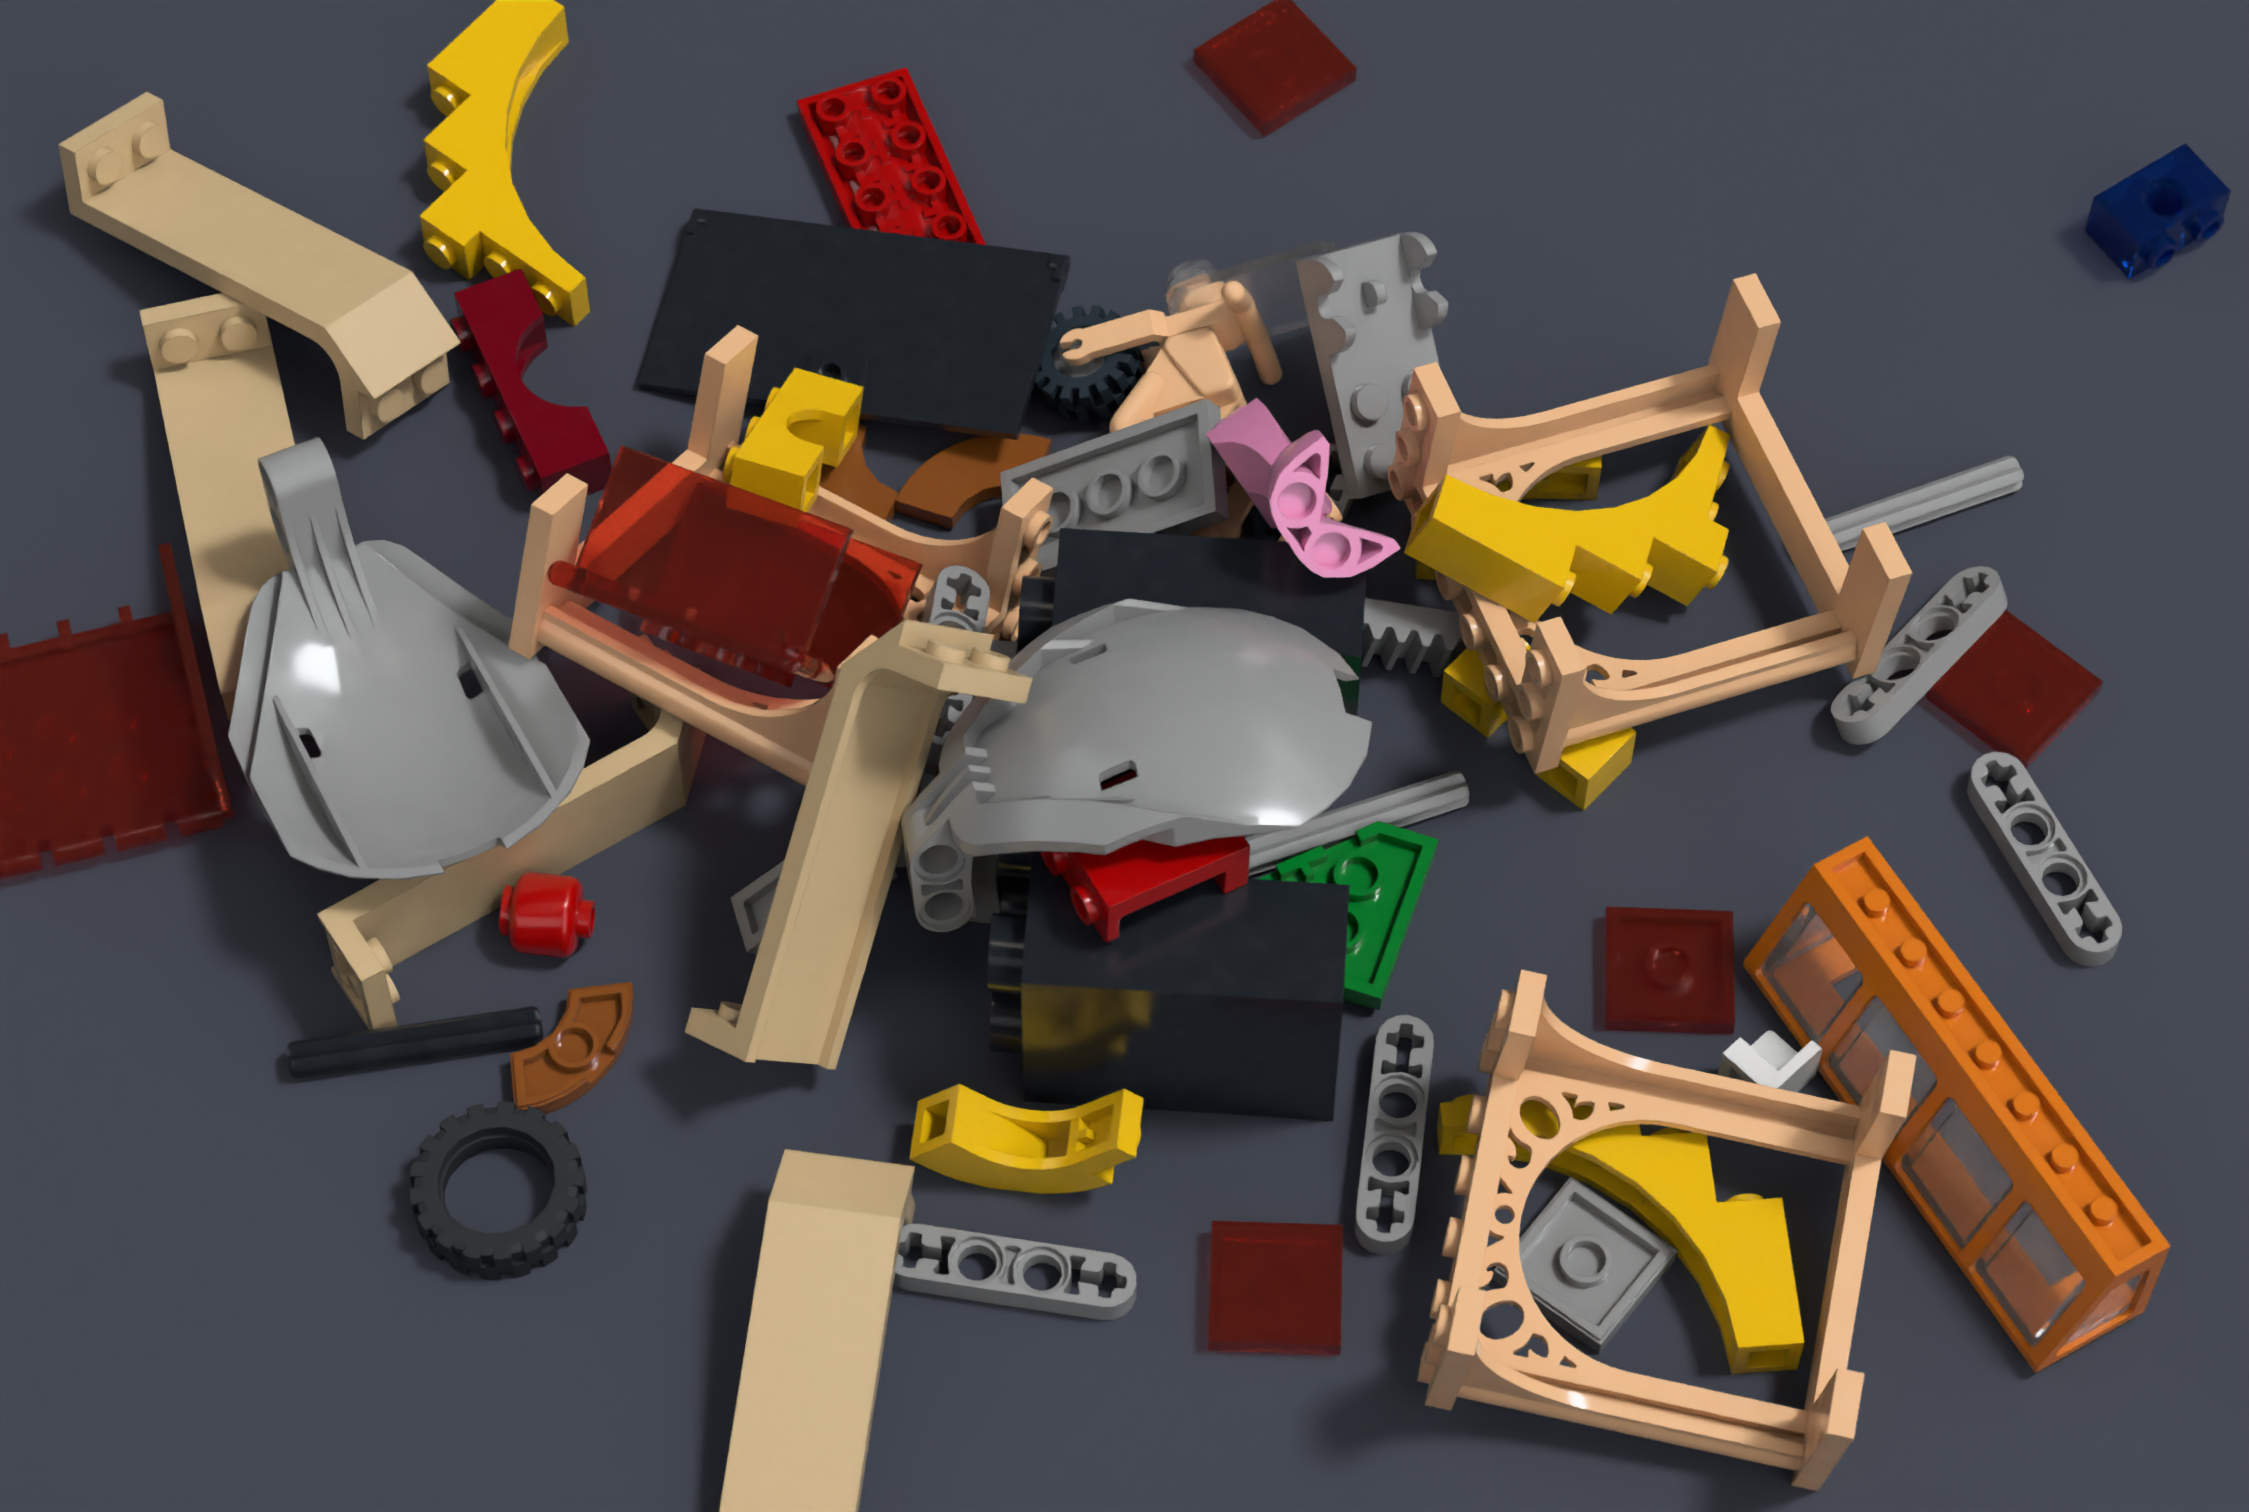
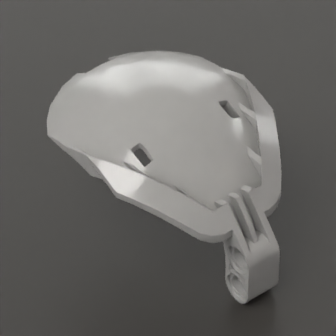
[228,437,590,880]
[901,598,1372,932]

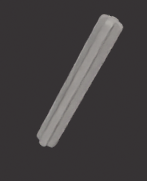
[1825,456,2024,551]
[1245,771,1470,876]

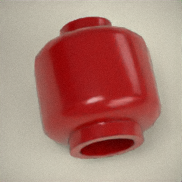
[499,872,596,958]

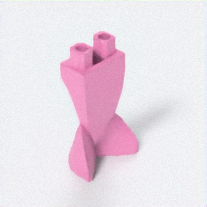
[1205,398,1401,578]

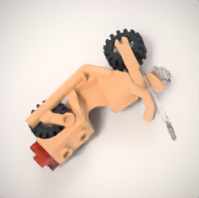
[1035,241,1343,541]

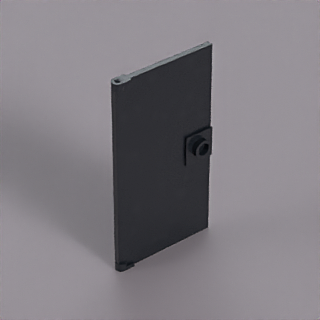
[638,208,1070,440]

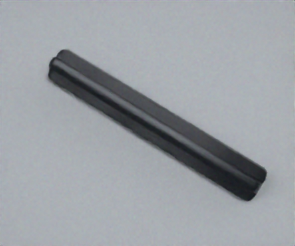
[287,1006,544,1079]

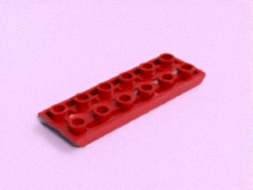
[797,67,986,245]

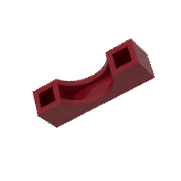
[449,269,614,497]

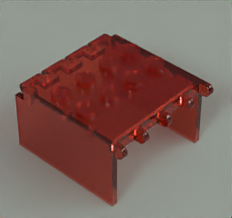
[548,445,923,690]
[0,543,235,880]

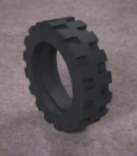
[409,1101,587,1280]

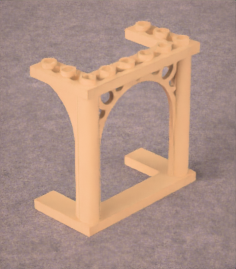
[1388,273,1912,774]
[508,325,1054,787]
[1417,970,1917,1491]

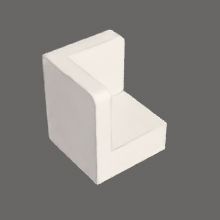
[1718,1031,1823,1092]

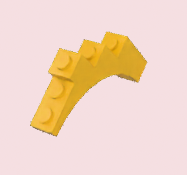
[419,0,590,327]
[1404,424,1730,623]
[1437,1094,1804,1374]

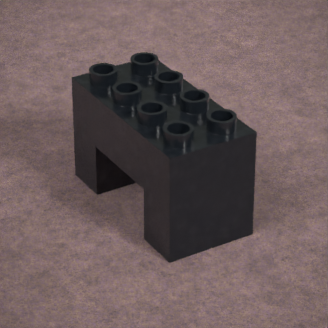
[987,528,1367,1121]

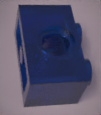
[2085,143,2231,280]

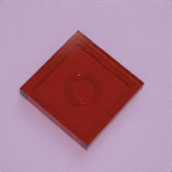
[1193,0,1357,137]
[1926,609,2103,769]
[1604,906,1735,1035]
[1208,1221,1343,1355]

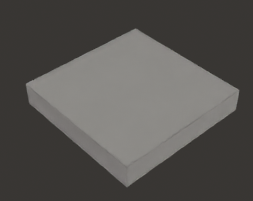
[1492,1177,1677,1354]

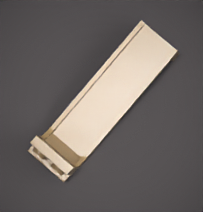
[58,92,461,440]
[139,293,295,720]
[685,619,1033,1070]
[317,633,706,1030]
[719,1149,915,1512]

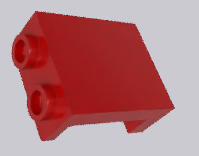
[1041,771,1251,943]

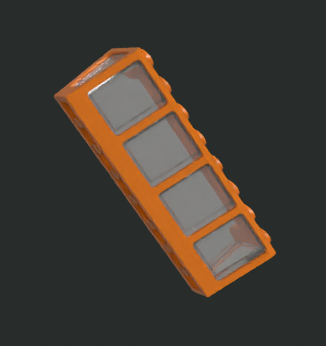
[1743,836,2171,1373]

